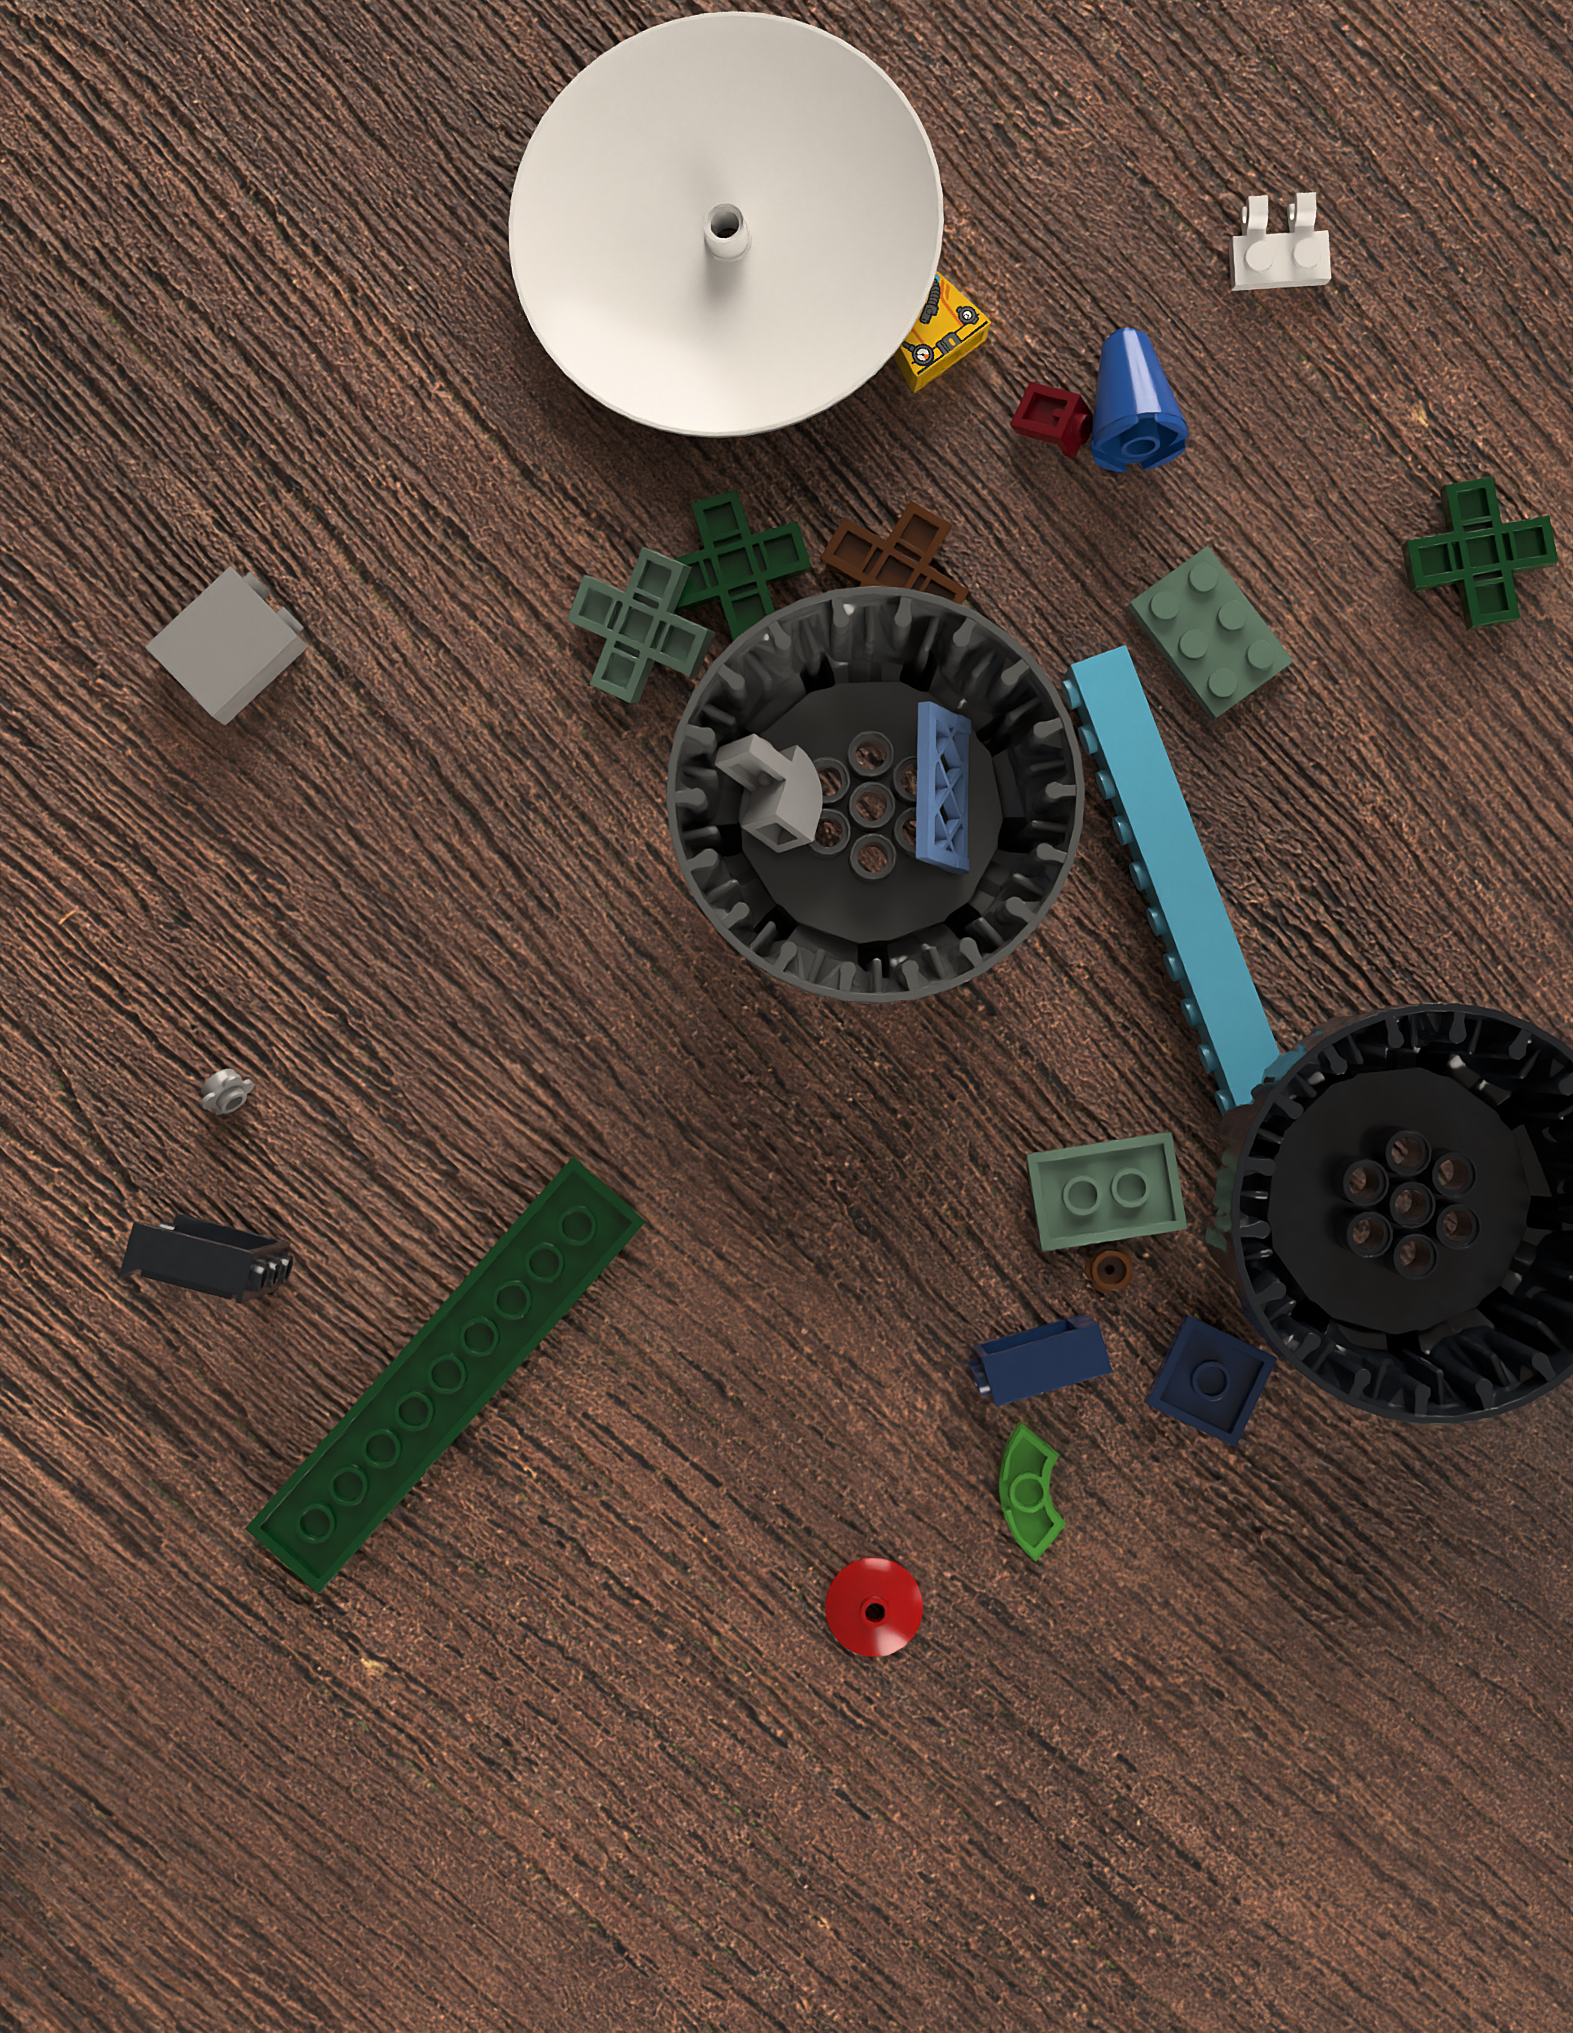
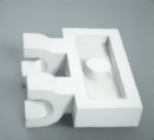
[1229,192,1331,291]

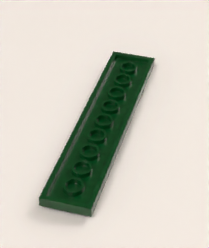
[245,1156,647,1594]

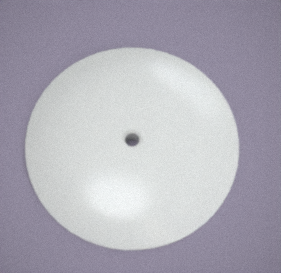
[508,11,944,438]

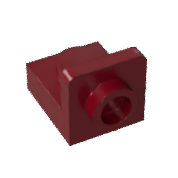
[1010,382,1093,458]

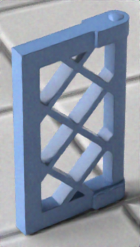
[916,701,971,875]

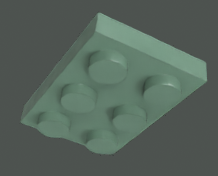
[1127,546,1294,722]
[1024,1132,1187,1252]

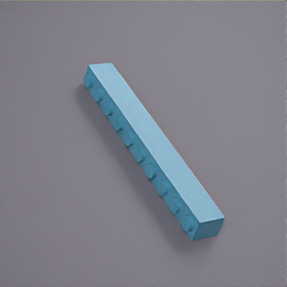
[1061,645,1280,1117]

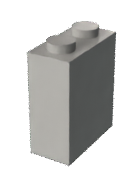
[145,566,309,725]

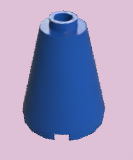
[1090,327,1189,472]

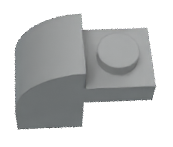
[714,734,823,853]

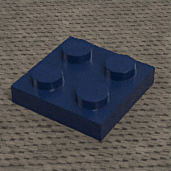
[1143,1314,1277,1447]

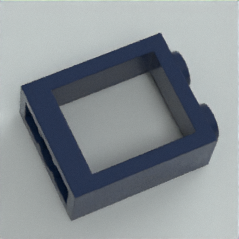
[968,1313,1113,1407]

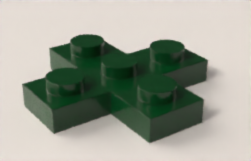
[1401,476,1558,631]
[674,489,812,641]

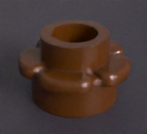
[1085,1245,1133,1294]

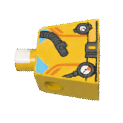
[893,271,991,393]

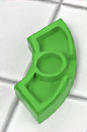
[998,1421,1066,1562]

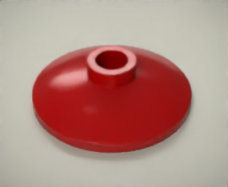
[825,1557,923,1657]

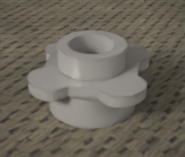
[201,1069,254,1115]

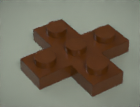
[820,501,970,605]

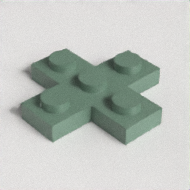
[567,547,715,704]

